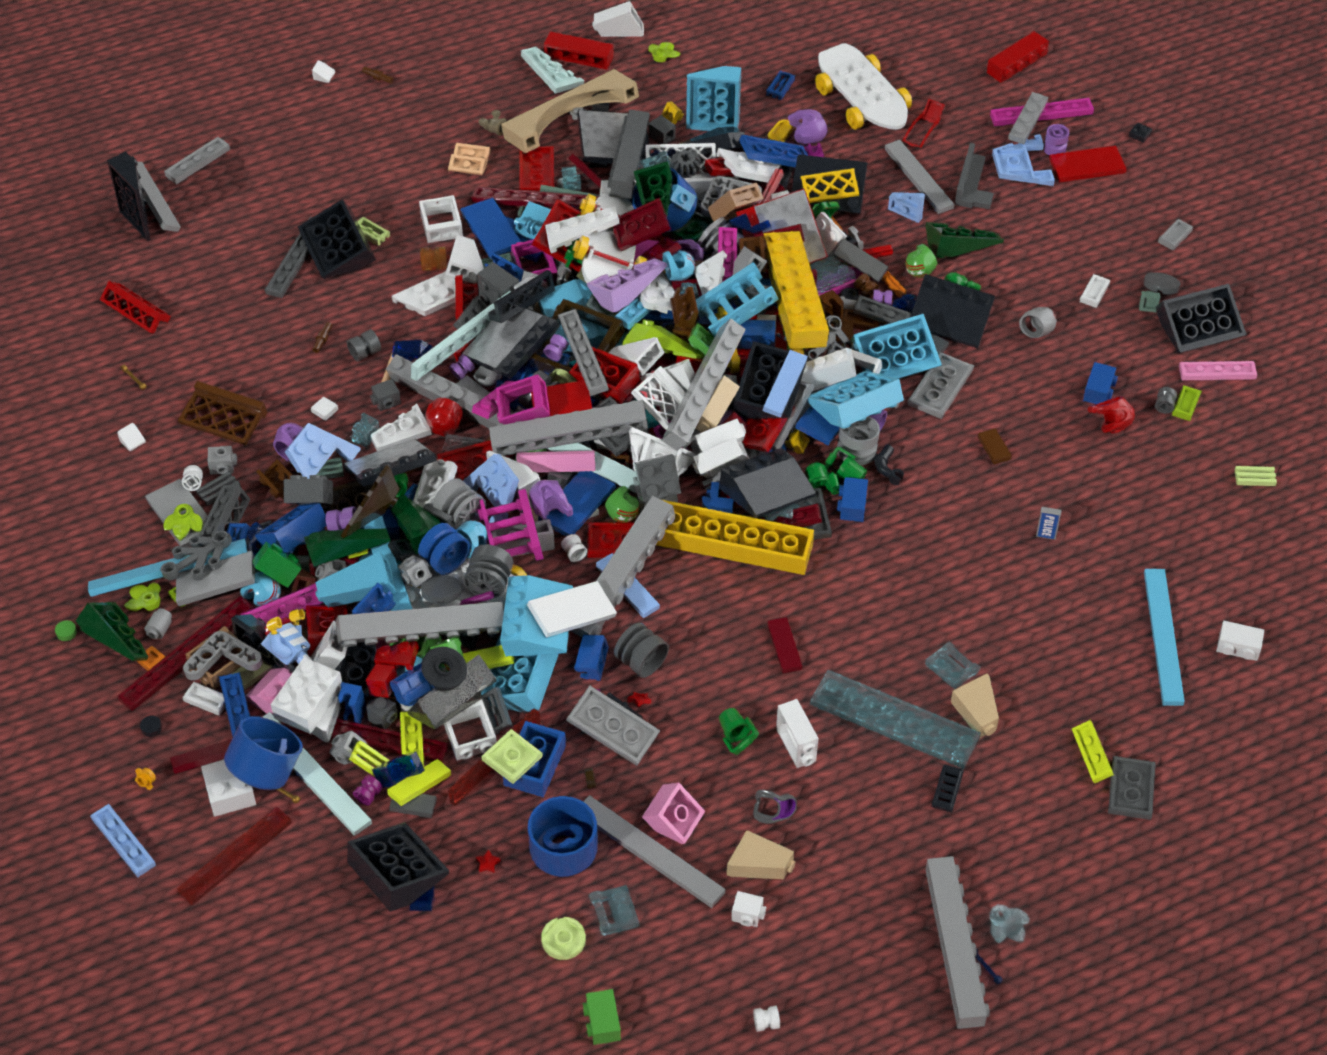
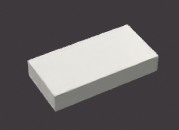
[1080,274,1110,308]
[183,682,226,716]

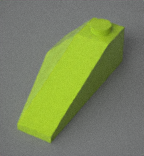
[622,320,705,359]

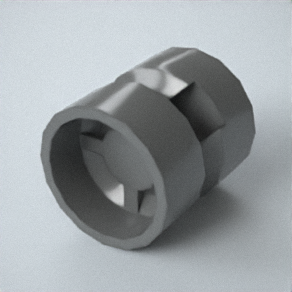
[347,329,381,362]

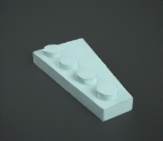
[521,47,584,93]

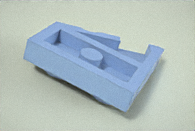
[888,192,925,223]

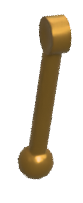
[121,364,147,390]
[276,788,300,804]

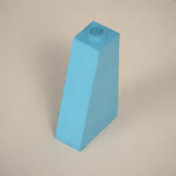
[315,551,397,608]

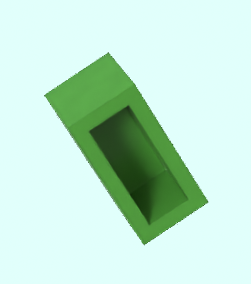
[582,989,621,1045]

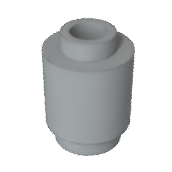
[144,609,172,640]

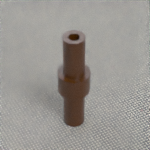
[362,66,394,84]
[312,322,332,353]

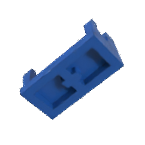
[485,252,524,282]
[352,582,396,614]
[574,635,609,681]
[338,682,366,724]

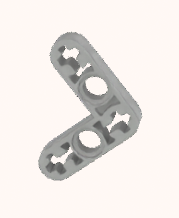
[701,176,762,217]
[183,631,262,680]

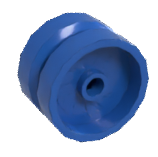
[418,523,470,575]

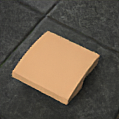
[448,143,491,175]

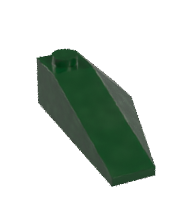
[304,528,391,567]

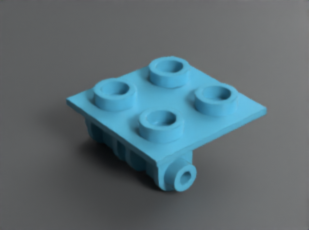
[514,201,551,239]

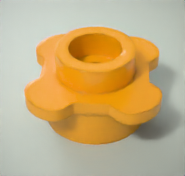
[135,768,156,790]

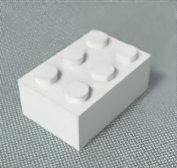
[271,657,342,734]

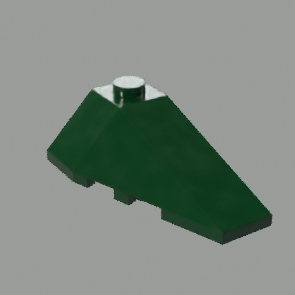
[633,161,672,217]
[925,222,1004,258]
[389,494,443,555]
[75,602,149,661]

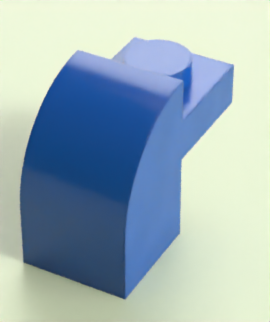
[702,482,733,514]

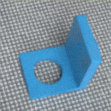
[669,184,696,212]

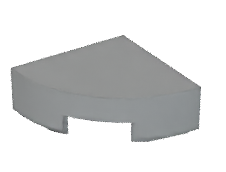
[848,226,864,250]

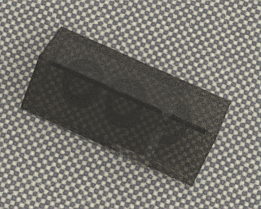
[407,654,496,729]

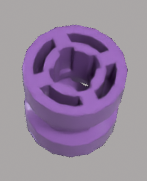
[873,289,892,306]
[543,334,569,361]
[449,354,475,380]

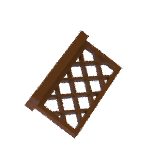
[178,381,268,446]

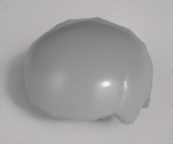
[474,366,502,387]

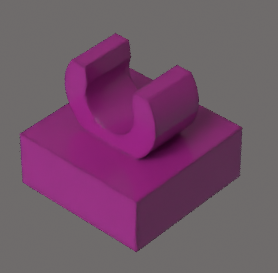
[804,143,824,157]

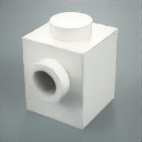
[732,891,766,927]

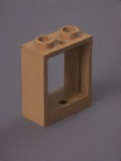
[708,183,764,222]
[185,626,251,690]

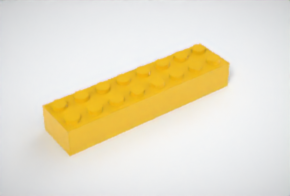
[763,231,829,349]
[656,500,814,575]

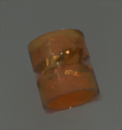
[420,246,447,271]

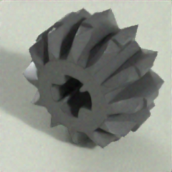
[671,148,701,178]

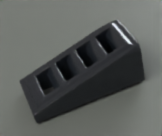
[931,764,964,813]

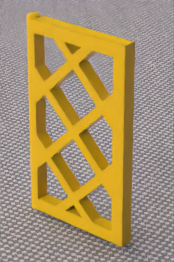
[800,168,859,203]

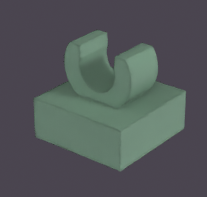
[1139,291,1160,313]

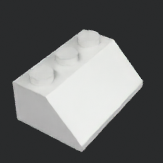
[801,348,856,392]

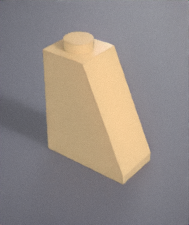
[695,375,740,433]
[951,674,999,738]
[727,830,796,879]

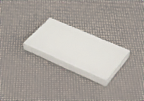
[527,581,617,638]

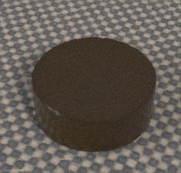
[584,767,597,789]

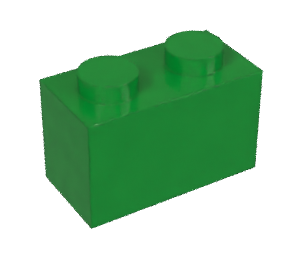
[252,542,302,588]

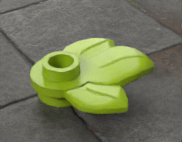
[648,42,680,62]
[164,504,203,540]
[124,582,161,611]

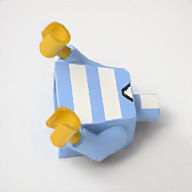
[261,609,312,665]

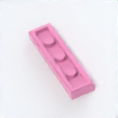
[1179,361,1257,380]
[516,451,596,473]

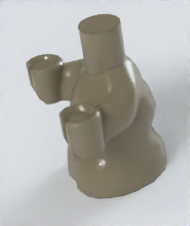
[479,110,507,136]

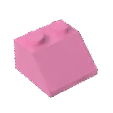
[245,668,292,715]
[642,783,705,844]

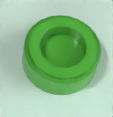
[55,620,77,641]

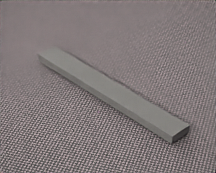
[584,795,725,908]

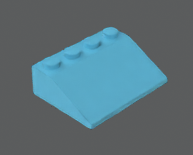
[686,66,741,131]
[538,279,609,352]
[851,314,942,379]
[807,371,904,428]
[500,575,573,656]
[476,635,559,712]

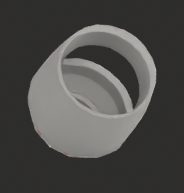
[1019,307,1057,338]

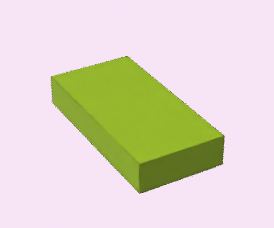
[1172,385,1201,421]

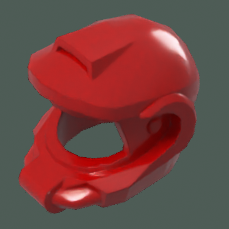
[1087,396,1135,434]
[425,397,464,436]

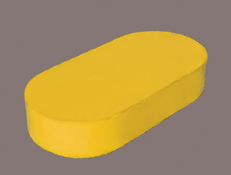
[768,120,793,142]

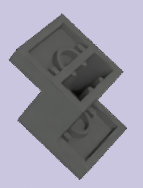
[633,454,681,514]

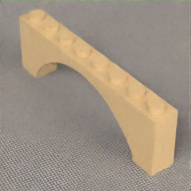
[501,69,639,153]

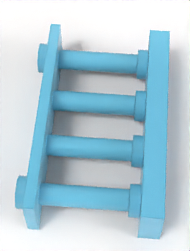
[696,262,779,338]

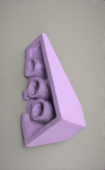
[587,259,667,312]

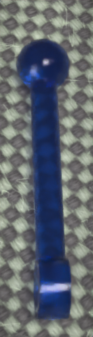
[974,948,1003,984]

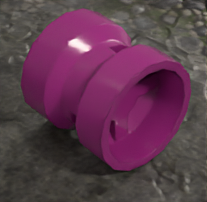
[353,775,383,806]

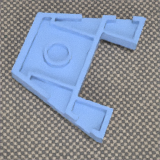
[992,134,1055,186]
[285,423,361,479]
[463,454,519,523]

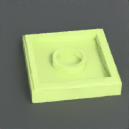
[482,729,543,784]

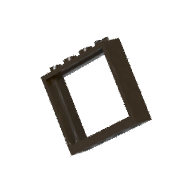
[528,299,625,381]

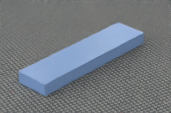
[763,350,808,418]
[596,553,660,618]
[90,804,156,878]

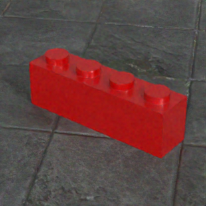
[544,31,614,70]
[986,31,1049,83]

